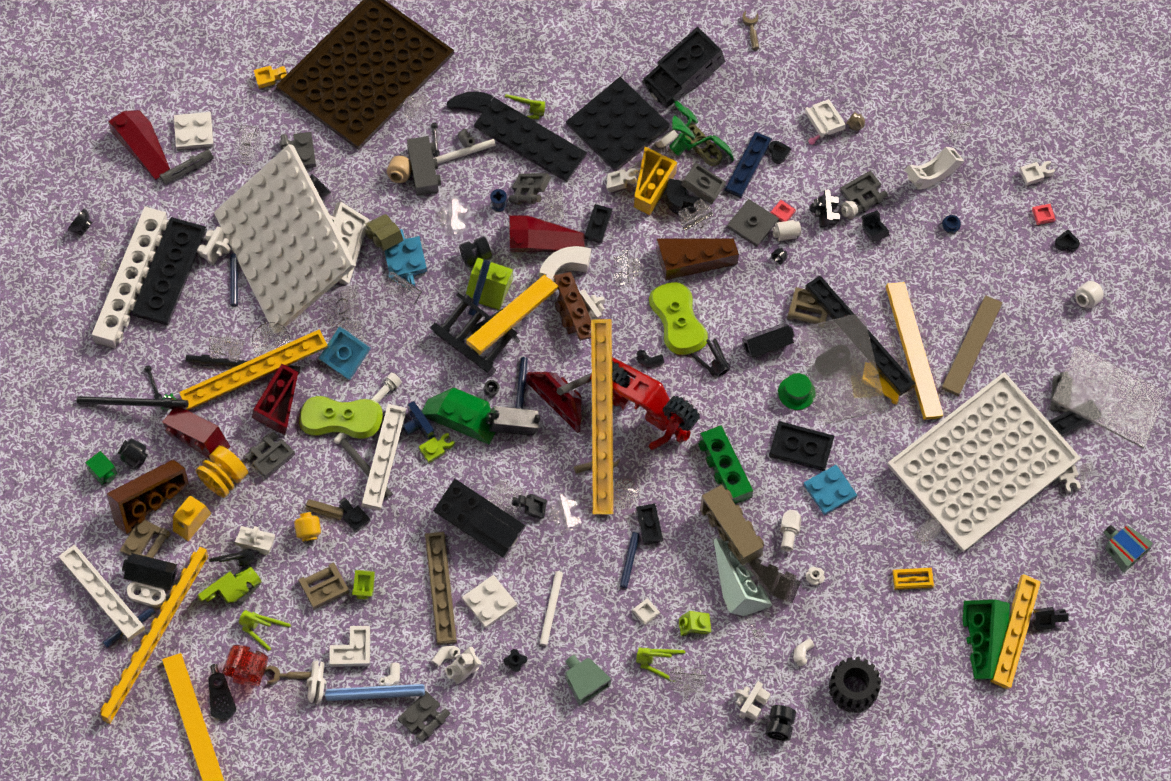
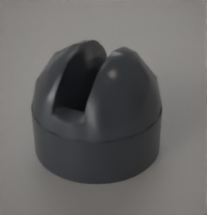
[771,248,788,264]
[483,380,500,397]

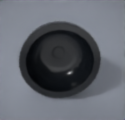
[310,174,331,197]
[68,208,93,234]

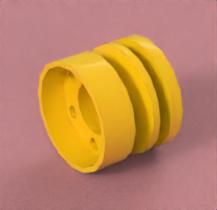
[195,445,248,498]

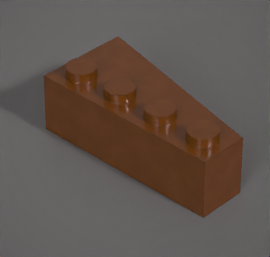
[656,238,739,280]
[106,459,189,534]

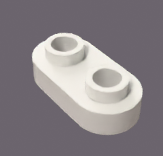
[127,581,166,608]

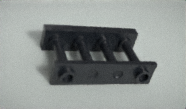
[430,292,520,376]

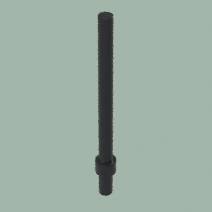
[185,354,301,374]
[76,396,189,409]

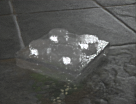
[485,476,531,519]

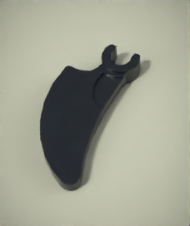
[447,91,493,113]

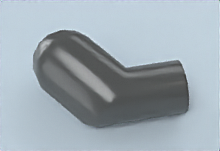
[457,129,475,147]

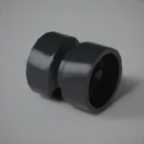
[459,236,492,267]
[765,705,796,741]

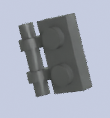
[279,132,316,168]
[840,170,888,214]
[508,173,551,204]
[244,432,295,479]
[398,691,450,742]

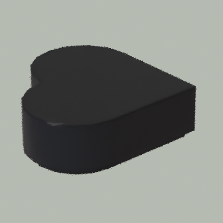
[769,141,792,164]
[1055,229,1080,252]

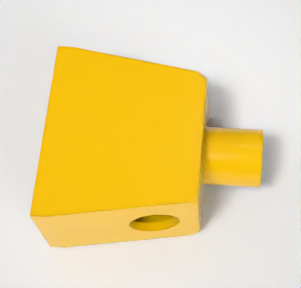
[173,496,211,541]

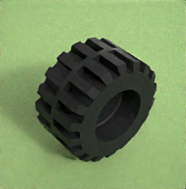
[829,657,881,713]

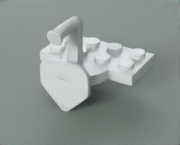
[330,202,369,285]

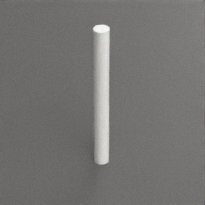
[433,139,496,164]
[539,571,563,646]

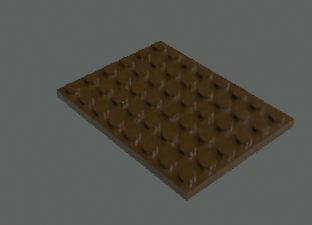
[276,0,454,150]

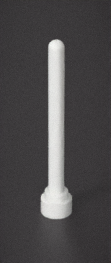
[334,372,402,444]

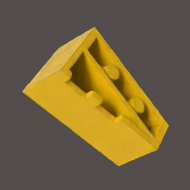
[634,147,677,215]

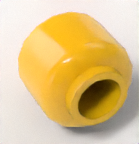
[294,512,321,542]

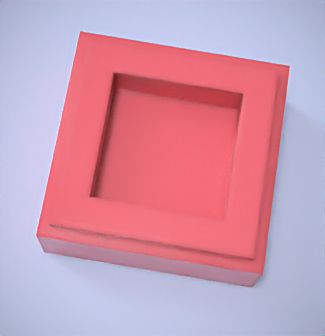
[770,200,796,222]
[1032,204,1056,225]

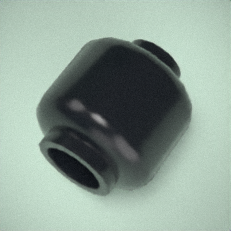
[118,438,148,467]

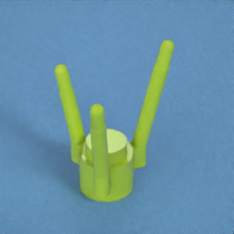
[505,94,545,120]
[239,610,291,651]
[636,647,686,681]

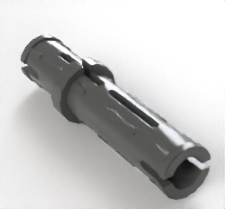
[159,149,214,185]

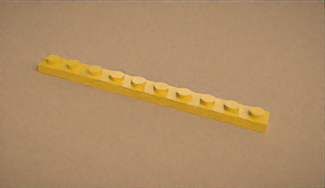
[591,319,613,514]
[100,547,208,724]

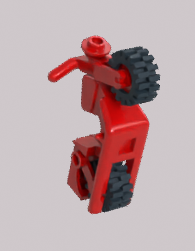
[590,357,700,450]

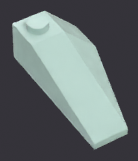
[714,538,772,616]

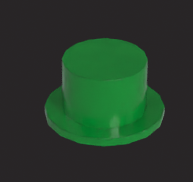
[778,373,816,410]

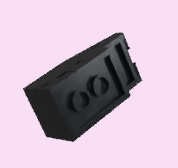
[642,26,725,108]
[433,478,526,559]

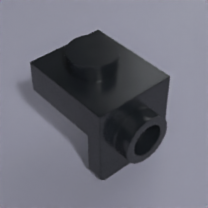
[861,210,890,242]

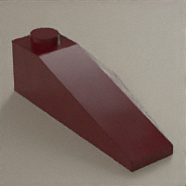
[108,110,170,180]
[509,215,585,253]

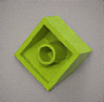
[466,258,513,310]

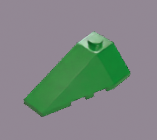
[962,599,1010,679]

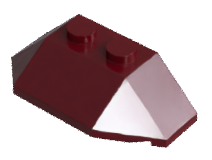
[526,372,582,433]

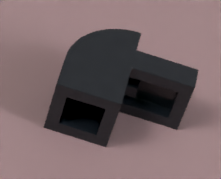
[666,178,703,216]

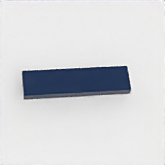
[725,131,772,198]

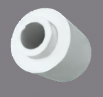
[773,220,801,241]

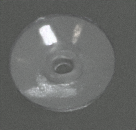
[252,322,290,356]
[613,475,640,511]

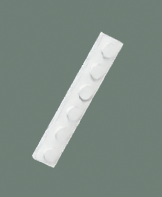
[361,404,407,511]
[59,544,145,641]

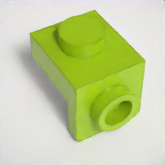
[352,570,375,599]
[679,611,711,636]

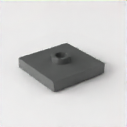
[681,162,726,205]
[727,199,779,247]

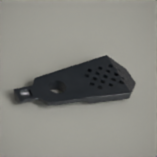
[208,664,237,721]

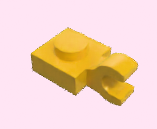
[254,65,287,89]

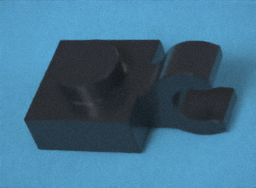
[511,494,547,519]
[339,497,370,533]
[1033,607,1069,630]

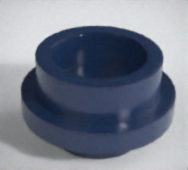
[942,215,961,233]

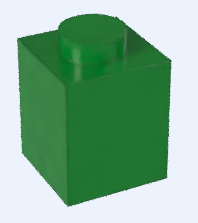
[85,451,117,485]

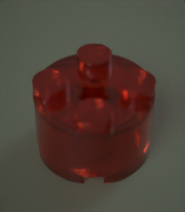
[222,645,269,687]

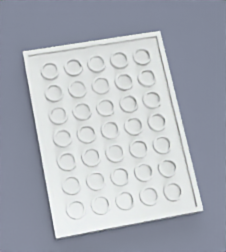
[214,144,356,333]
[887,372,1081,553]

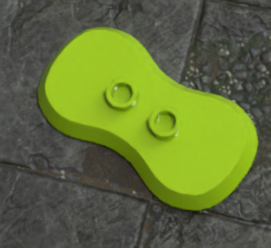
[649,282,708,355]
[299,396,383,439]

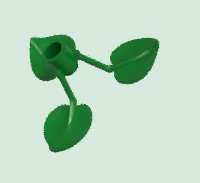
[669,101,734,162]

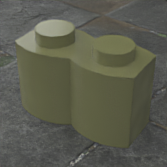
[365,214,404,251]

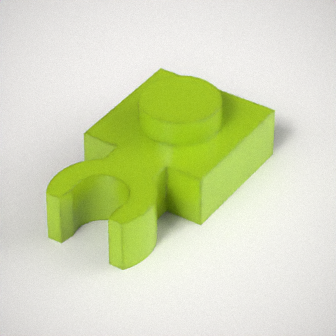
[418,433,455,463]

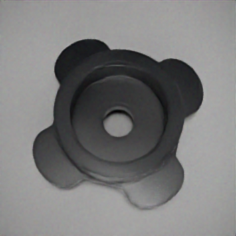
[504,649,527,672]

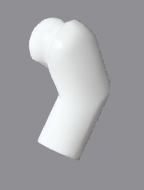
[793,638,815,666]
[431,646,460,667]
[379,663,400,686]

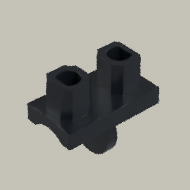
[809,190,840,228]

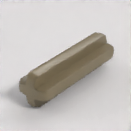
[305,499,344,520]

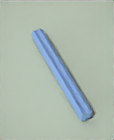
[325,684,425,701]

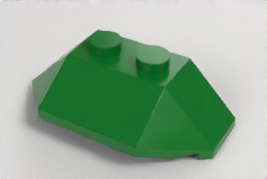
[421,387,496,445]

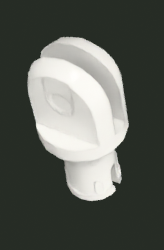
[780,510,801,552]
[306,661,327,704]

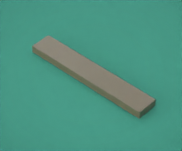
[942,295,1003,396]
[425,532,457,645]

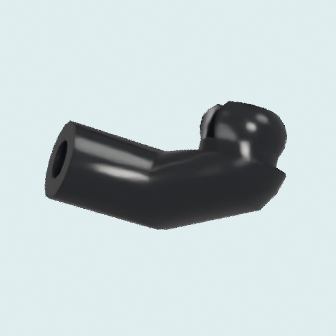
[636,350,664,368]

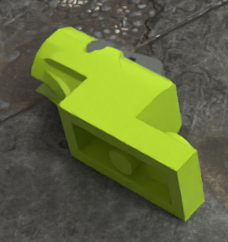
[197,567,262,603]

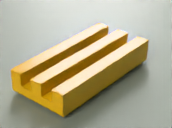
[892,568,934,590]

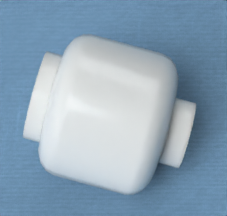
[1075,281,1104,309]

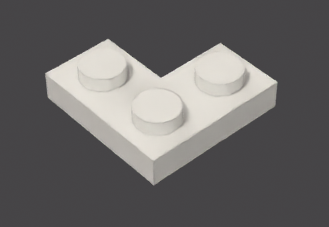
[329,626,370,667]

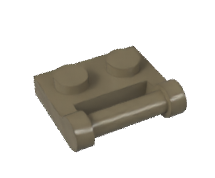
[787,287,828,328]
[120,520,171,558]
[298,562,349,610]

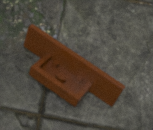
[553,272,591,341]

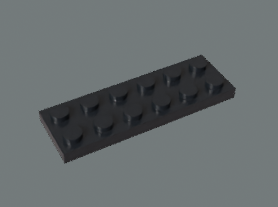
[474,97,587,182]
[132,217,207,326]

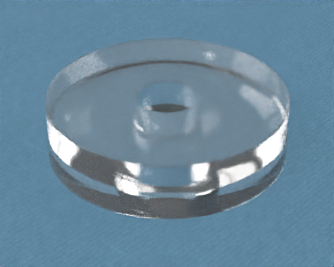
[276,680,308,712]

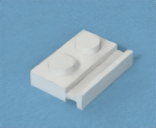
[805,99,845,138]

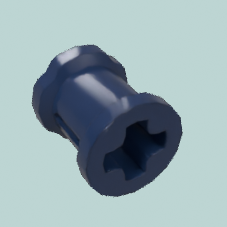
[490,189,507,212]

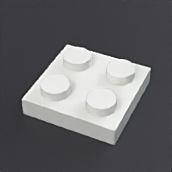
[174,112,214,150]
[462,575,517,628]

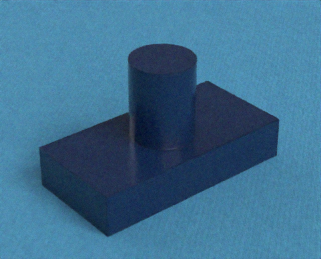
[402,401,435,440]

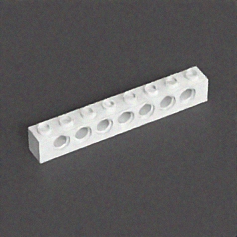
[92,207,169,348]

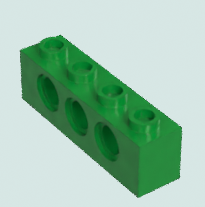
[698,425,753,504]

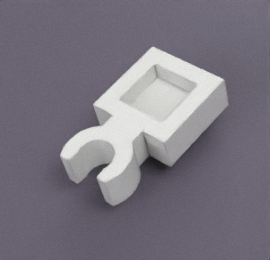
[1019,161,1055,186]
[606,168,638,193]
[1058,465,1081,494]

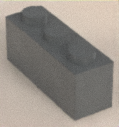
[407,136,441,196]

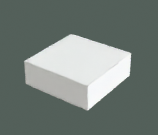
[655,130,678,148]
[632,598,660,626]

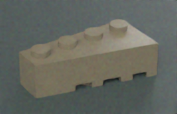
[700,485,764,566]

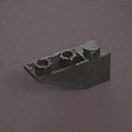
[746,558,801,603]

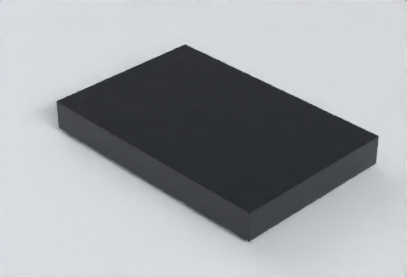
[769,421,835,471]

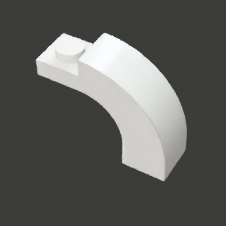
[904,147,965,190]
[539,246,591,300]

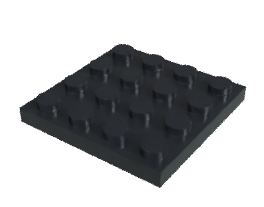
[566,77,670,171]

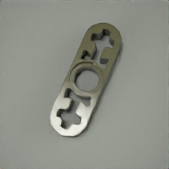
[686,123,722,166]

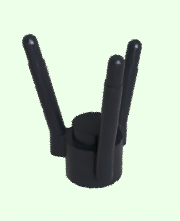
[690,338,730,377]
[209,549,255,577]

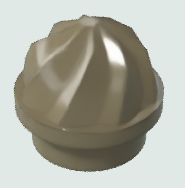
[846,112,865,131]

